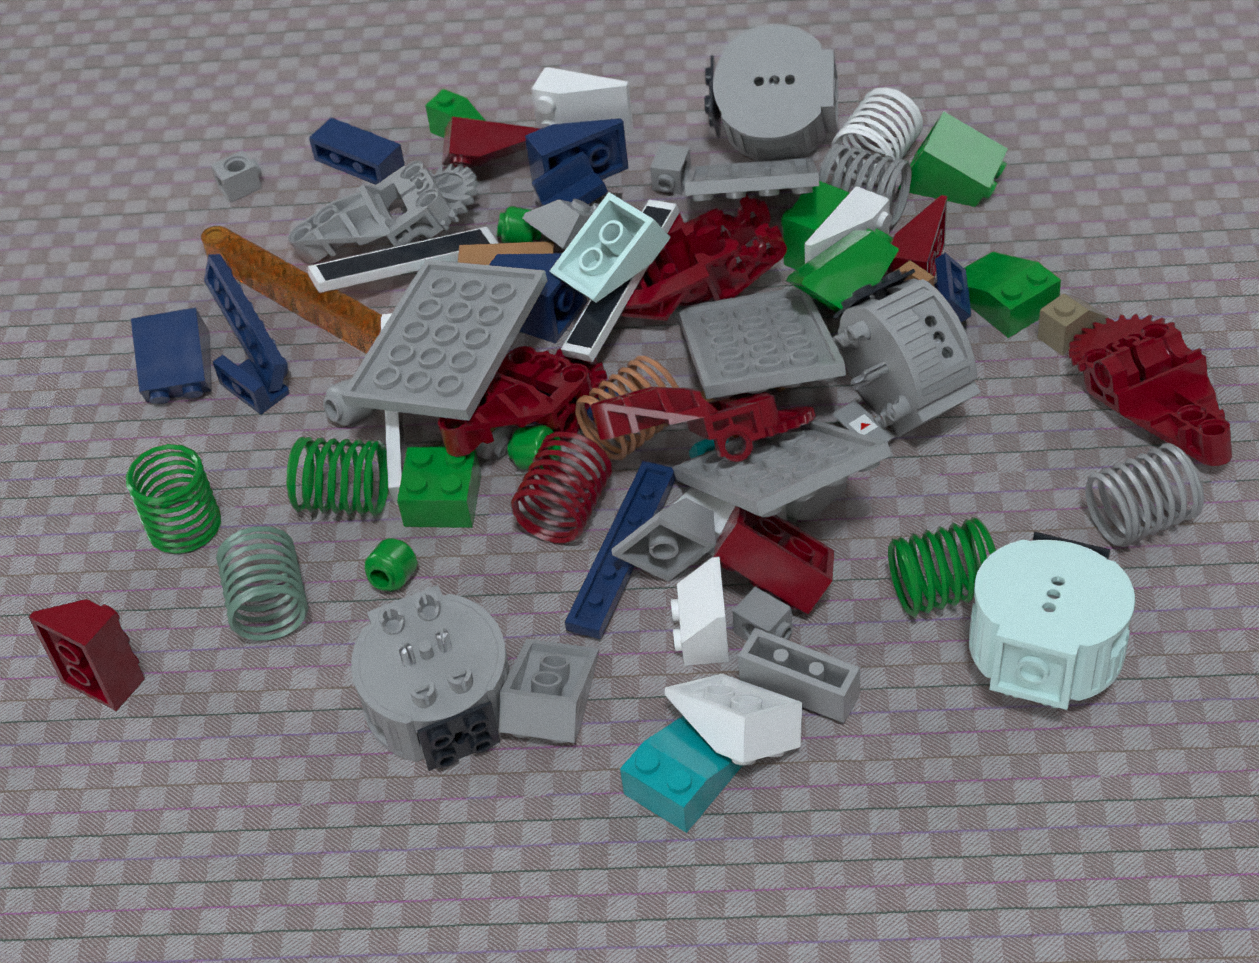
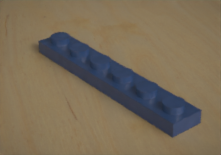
[204,254,288,392]
[565,461,676,639]

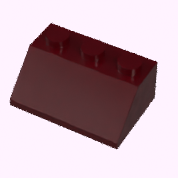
[713,506,835,614]
[28,599,145,711]

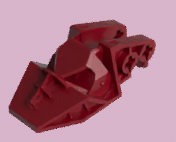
[620,194,787,321]

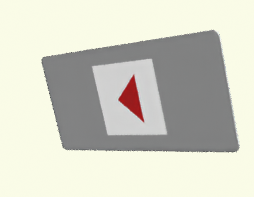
[833,401,894,442]

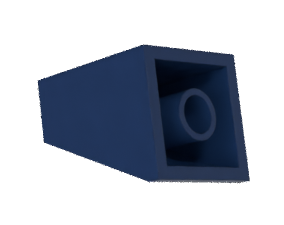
[489,253,587,344]
[130,307,212,404]

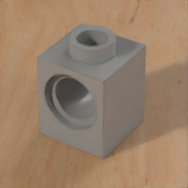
[650,143,691,195]
[211,150,262,203]
[733,587,793,640]

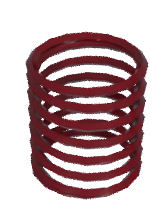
[511,432,612,543]

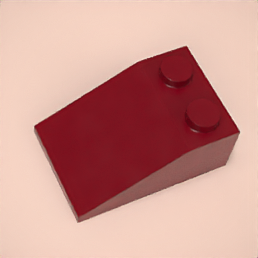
[442,116,542,168]
[883,195,947,280]

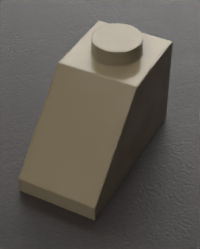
[1038,293,1108,356]

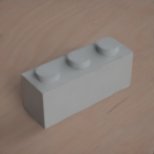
[738,628,860,723]

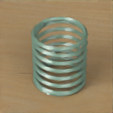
[216,526,309,641]

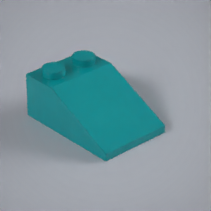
[620,716,743,833]

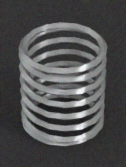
[819,143,911,228]
[1085,443,1205,547]

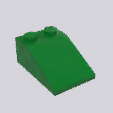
[964,251,1061,338]

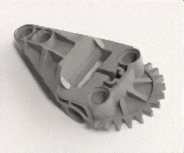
[288,160,479,264]

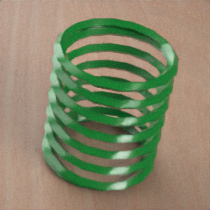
[286,437,388,516]
[126,444,221,554]
[888,517,996,618]

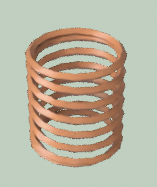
[575,356,679,461]

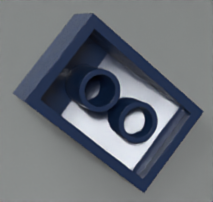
[525,118,629,181]

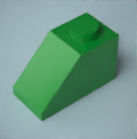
[425,89,486,138]

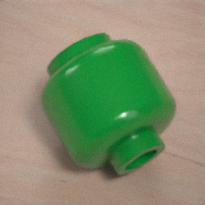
[496,206,541,243]
[507,425,561,471]
[364,538,418,592]

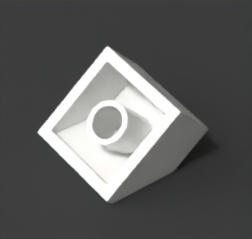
[671,557,729,666]

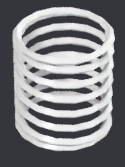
[832,87,923,184]

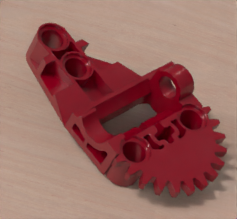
[1068,314,1232,466]
[438,346,608,457]
[591,387,816,462]

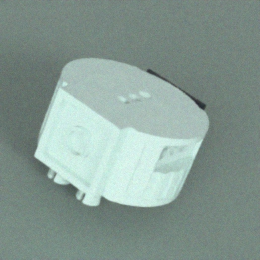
[969,531,1135,710]

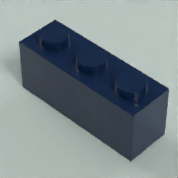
[309,117,405,185]

